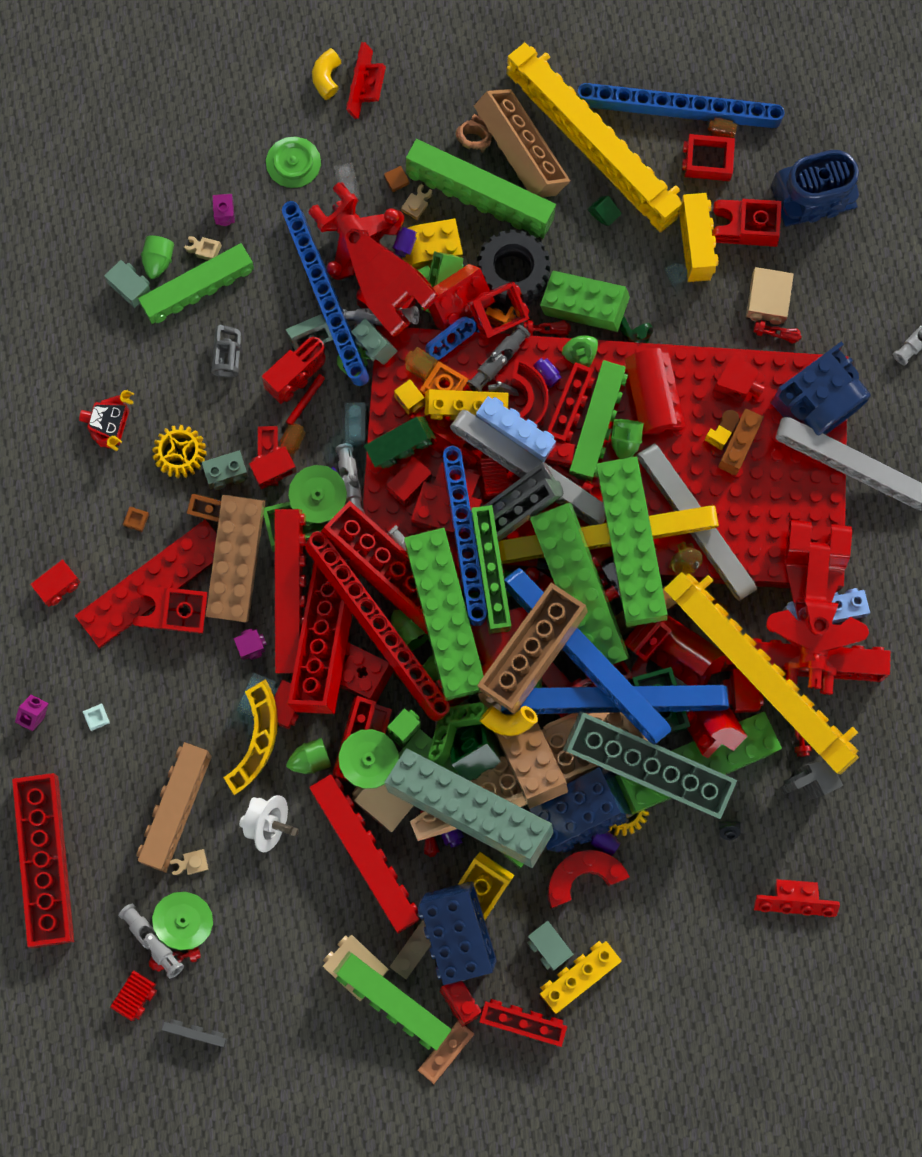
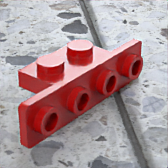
[346,42,386,119]
[408,415,479,470]
[754,879,840,917]

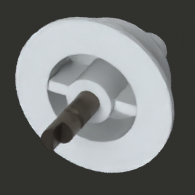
[239,795,299,852]

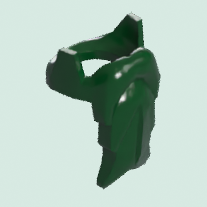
[620,315,653,343]

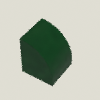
[587,196,622,226]

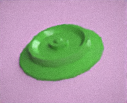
[266,137,321,188]
[288,465,347,523]
[339,729,399,789]
[152,892,213,950]

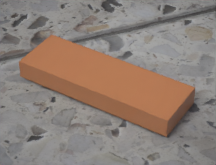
[418,1021,474,1084]

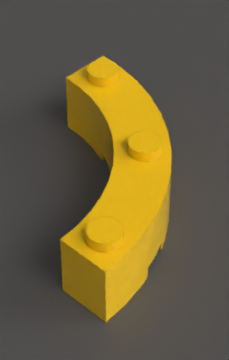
[223,680,278,795]

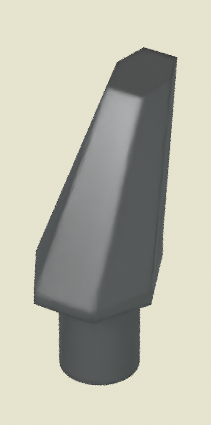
[488,381,519,396]

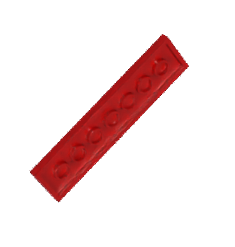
[75,519,217,648]

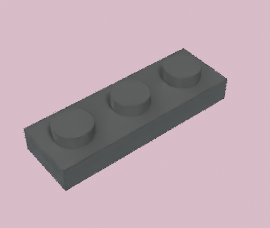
[162,1019,228,1047]

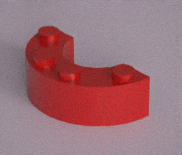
[511,359,548,428]
[548,850,629,909]

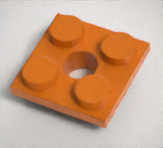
[420,361,469,394]

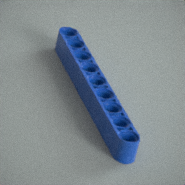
[443,446,487,626]

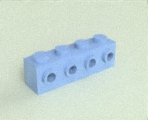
[476,396,556,462]
[783,588,870,624]

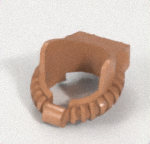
[456,114,493,153]

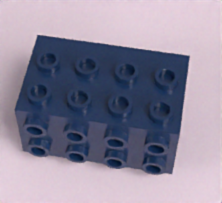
[530,767,633,853]
[418,881,497,985]

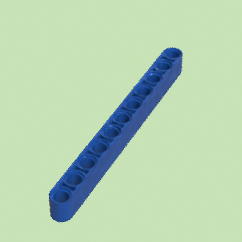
[577,83,785,128]
[282,201,369,386]
[504,568,671,745]
[501,685,729,714]

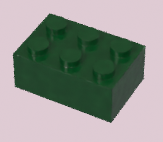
[364,416,436,469]
[629,667,690,736]
[451,724,501,781]

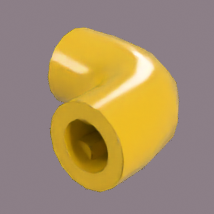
[312,48,341,100]
[479,705,538,736]

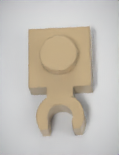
[401,184,432,220]
[184,236,222,260]
[170,849,209,875]

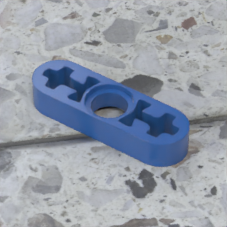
[425,316,476,360]

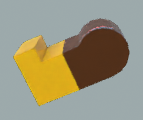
[705,410,739,450]

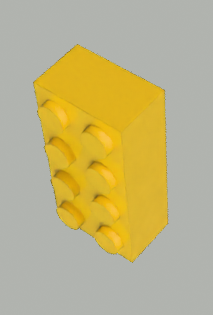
[679,193,718,282]

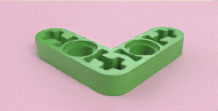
[428,702,488,765]

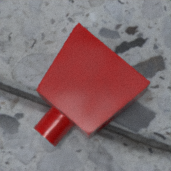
[714,352,765,400]

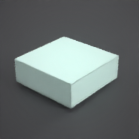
[83,704,110,731]

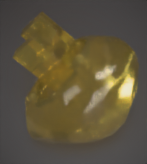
[669,542,702,575]

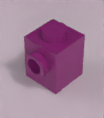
[213,194,235,226]
[234,629,267,661]
[15,695,49,731]

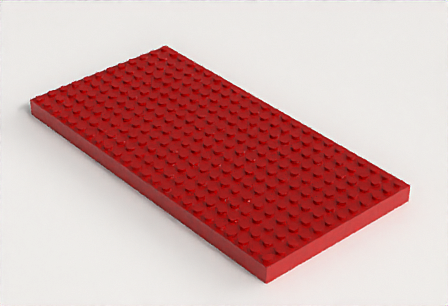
[363,326,848,591]

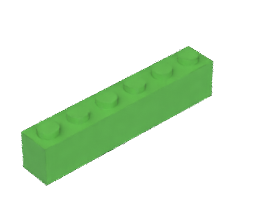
[138,243,254,324]
[569,360,628,482]
[471,505,511,634]
[333,951,452,1051]

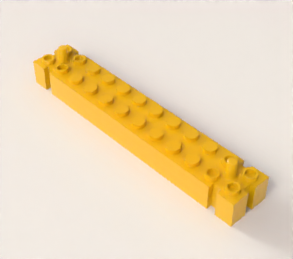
[506,42,682,233]
[664,572,859,775]

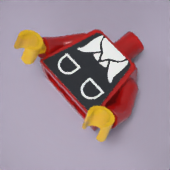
[79,390,134,451]

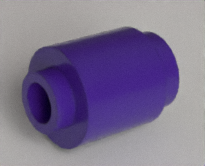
[392,227,417,258]
[533,358,562,388]
[441,829,465,848]
[590,832,621,856]

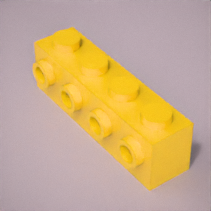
[425,389,508,420]
[539,941,622,1014]

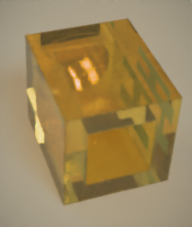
[405,347,437,381]

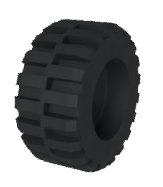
[476,230,551,309]

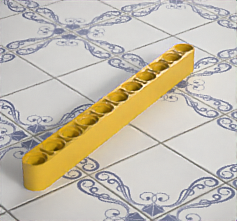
[498,506,719,564]

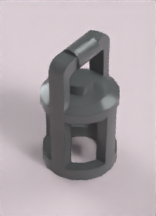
[211,325,241,377]

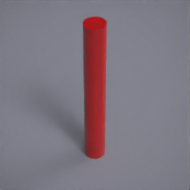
[286,374,325,426]

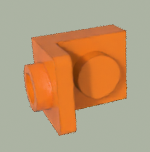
[485,306,516,326]

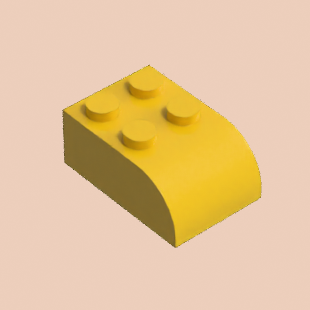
[402,218,463,270]
[458,852,514,920]

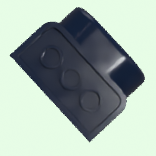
[771,150,859,227]
[771,341,871,436]

